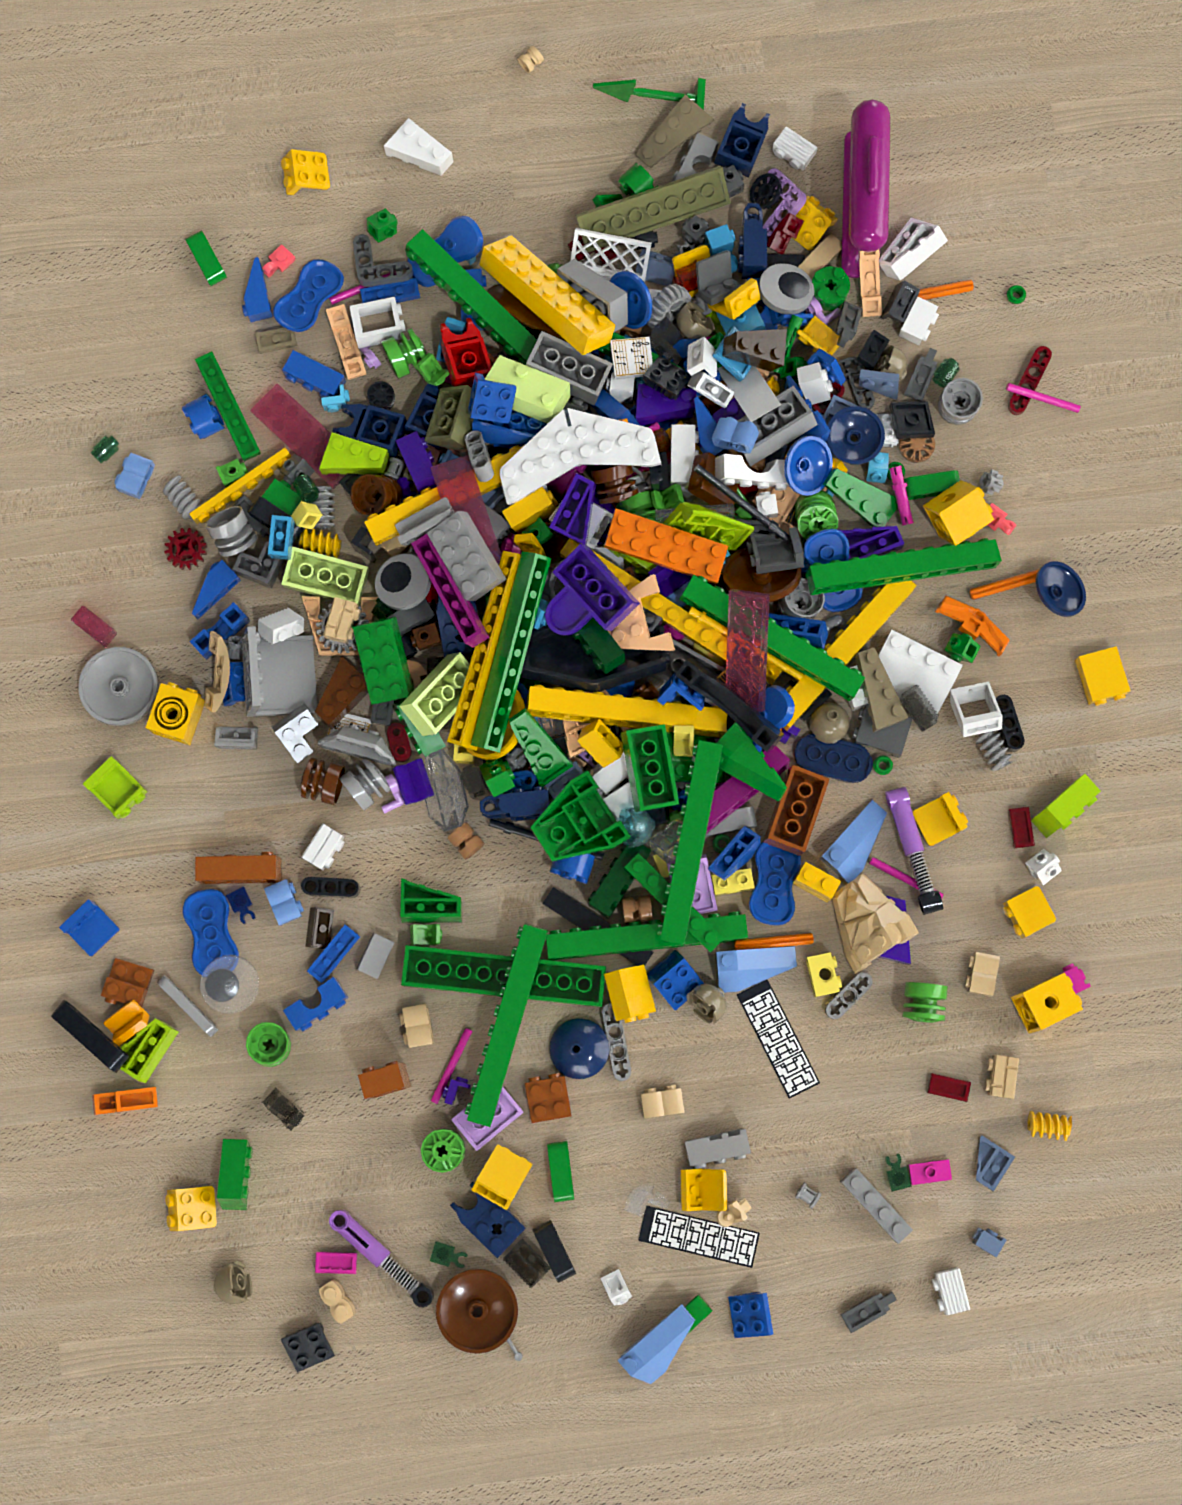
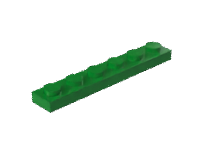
[195,351,261,462]
[624,853,724,953]

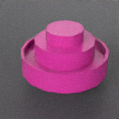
[500,533,522,555]

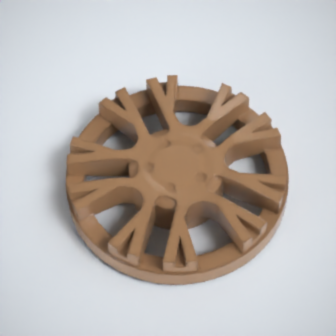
[899,437,935,463]

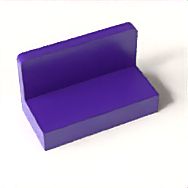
[648,565,692,598]
[393,758,434,805]

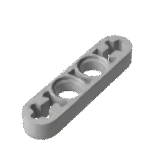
[157,975,219,1037]
[602,1003,631,1081]

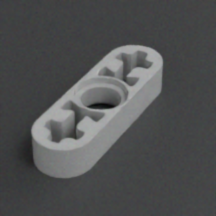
[825,973,872,1019]

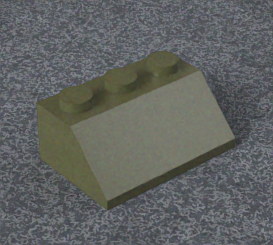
[425,385,474,450]

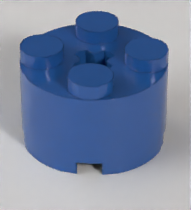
[182,394,225,439]
[550,854,595,884]

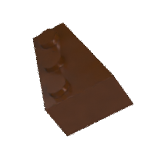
[315,657,368,730]

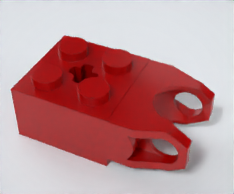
[440,318,492,387]

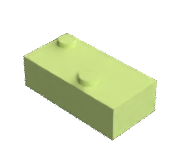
[485,355,570,424]
[281,547,369,606]
[399,652,470,736]

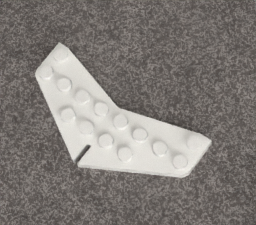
[500,408,661,505]

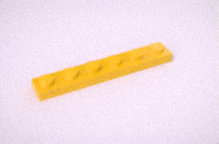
[189,447,291,524]

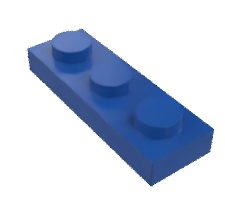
[360,278,421,303]
[307,925,360,983]

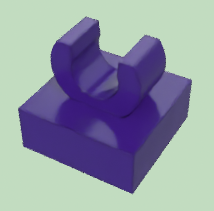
[397,477,416,503]
[780,725,801,744]

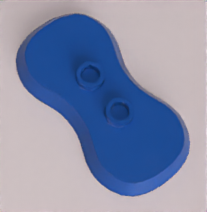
[407,216,484,287]
[273,259,344,332]
[804,529,863,612]
[727,685,795,752]
[749,842,801,925]
[183,889,239,977]

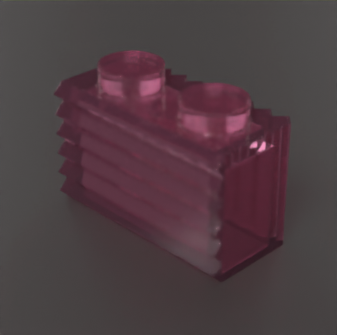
[71,606,117,647]

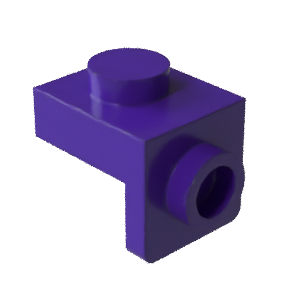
[442,1077,471,1105]

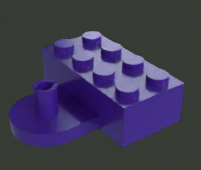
[545,544,640,636]

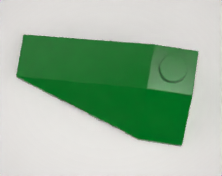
[717,723,787,801]

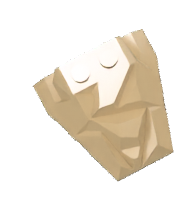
[832,874,919,974]

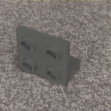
[696,250,741,306]

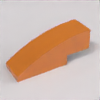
[92,1087,158,1115]

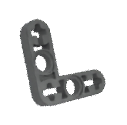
[353,234,413,287]
[837,357,875,410]

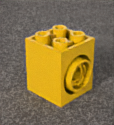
[923,480,994,546]
[145,682,205,745]
[1011,973,1083,1034]

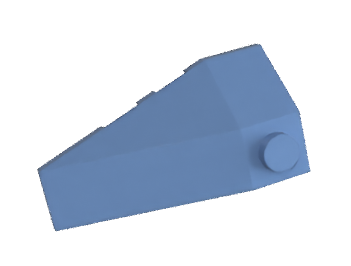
[820,800,887,883]
[715,946,797,993]
[617,1304,695,1384]

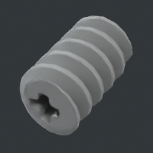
[163,475,200,520]
[310,486,335,529]
[976,731,1014,771]

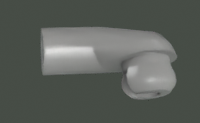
[825,615,845,639]

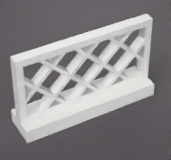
[571,228,652,283]

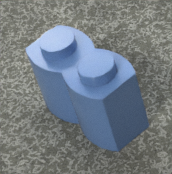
[712,417,759,454]
[115,453,155,499]
[264,879,304,926]

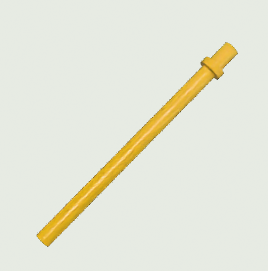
[688,607,804,681]

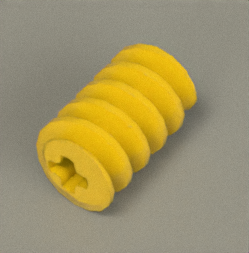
[299,528,342,558]
[1027,1111,1072,1141]

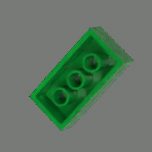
[353,616,414,705]
[621,724,679,812]

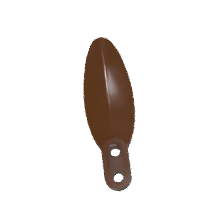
[487,284,568,343]

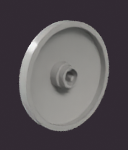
[79,647,159,726]

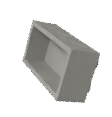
[427,511,507,601]

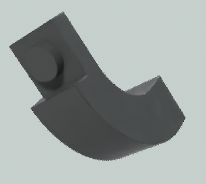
[388,599,435,636]

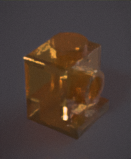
[653,427,671,459]

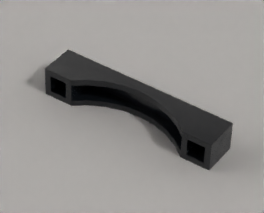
[675,658,784,752]

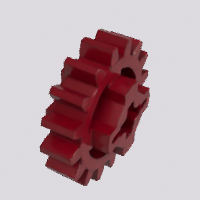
[164,528,208,571]

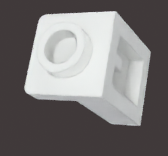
[600,1269,632,1306]

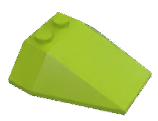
[663,502,754,550]

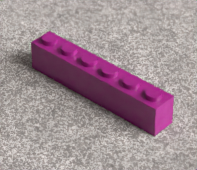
[411,534,489,648]
[706,746,790,834]

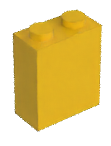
[502,487,559,534]
[1075,646,1131,706]
[793,862,841,903]
[604,965,656,1023]
[472,1144,533,1210]

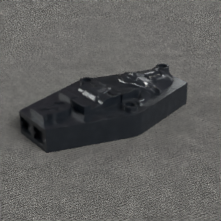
[522,625,670,692]

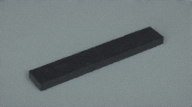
[542,887,654,966]

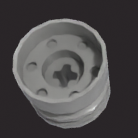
[938,378,983,425]
[205,506,257,557]
[777,578,825,620]
[339,757,391,811]

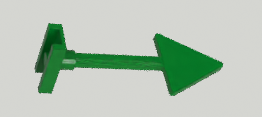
[593,78,706,110]

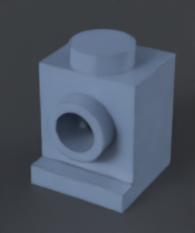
[972,1227,1007,1258]

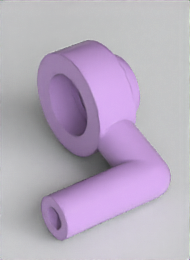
[805,296,841,325]
[359,346,382,369]
[381,774,404,814]

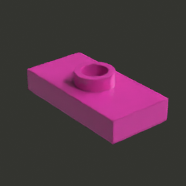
[908,1159,952,1185]
[315,1252,357,1274]

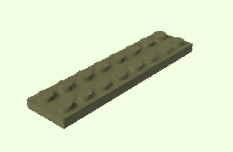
[575,166,731,252]

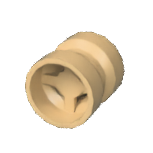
[517,46,544,73]

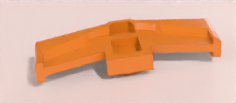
[935,596,1010,657]

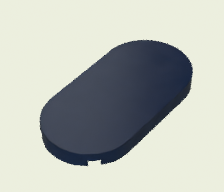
[794,734,873,783]

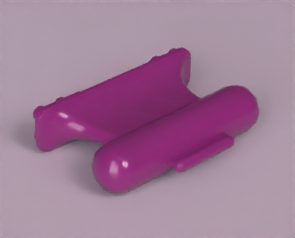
[841,99,891,278]

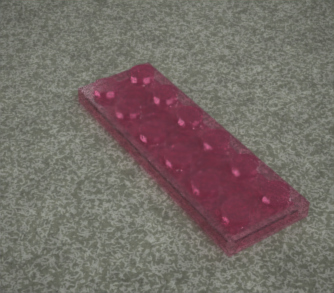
[250,384,349,490]
[430,455,502,565]
[726,589,770,712]

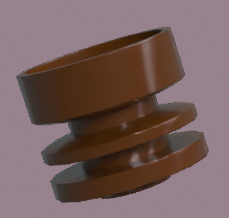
[590,465,639,504]
[350,474,403,516]
[301,757,345,805]

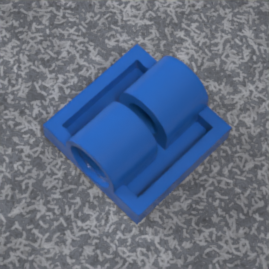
[728,1292,773,1338]

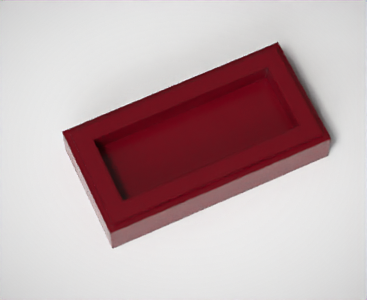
[1008,807,1035,849]
[927,1073,971,1102]

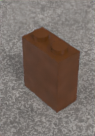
[687,452,738,510]

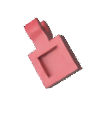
[262,244,296,278]
[987,503,1017,535]

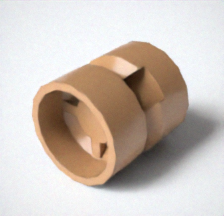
[447,822,485,860]
[622,895,653,924]

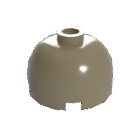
[676,302,715,339]
[871,345,907,381]
[810,703,849,744]
[686,983,727,1024]
[214,1261,252,1304]

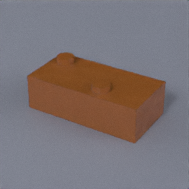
[763,765,830,856]
[195,852,282,884]
[358,1061,412,1099]

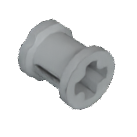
[383,457,406,480]
[795,1182,821,1209]

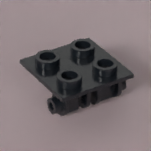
[642,356,693,401]
[281,1322,335,1373]

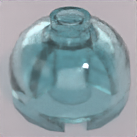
[619,807,655,848]

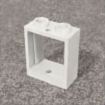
[350,297,406,348]
[950,682,1002,737]

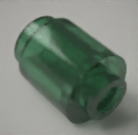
[932,358,960,388]
[90,435,120,464]
[293,475,319,503]

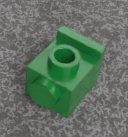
[522,517,555,546]

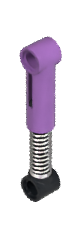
[885,787,944,915]
[329,1210,434,1308]

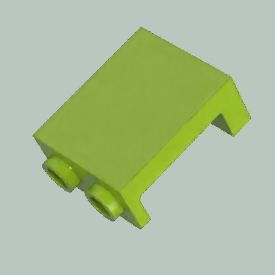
[83,756,148,819]

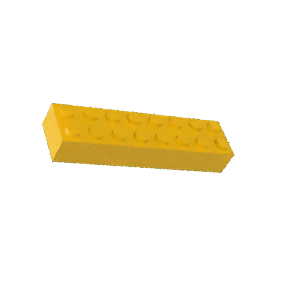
[479,235,616,355]

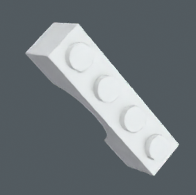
[715,454,789,491]

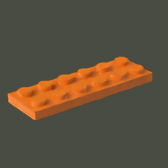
[604,508,728,584]

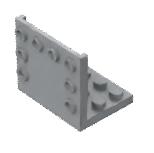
[241,626,317,717]

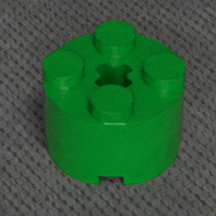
[617,162,658,196]
[812,266,850,311]

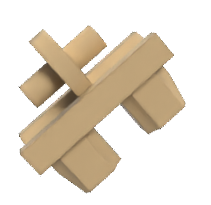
[716,1198,752,1227]

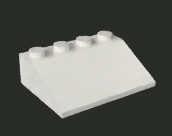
[878,630,963,721]

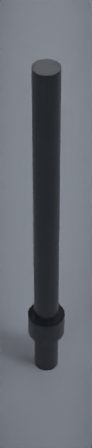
[694,464,790,541]
[488,819,604,861]

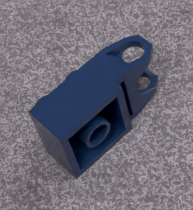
[714,103,770,178]
[738,203,767,279]
[404,384,441,450]
[332,404,407,458]
[436,594,478,658]
[480,787,550,822]
[450,1181,526,1259]

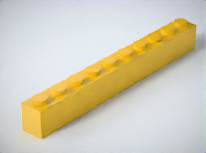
[365,445,525,546]
[560,539,737,663]
[447,551,521,751]
[783,581,917,731]
[526,685,727,738]

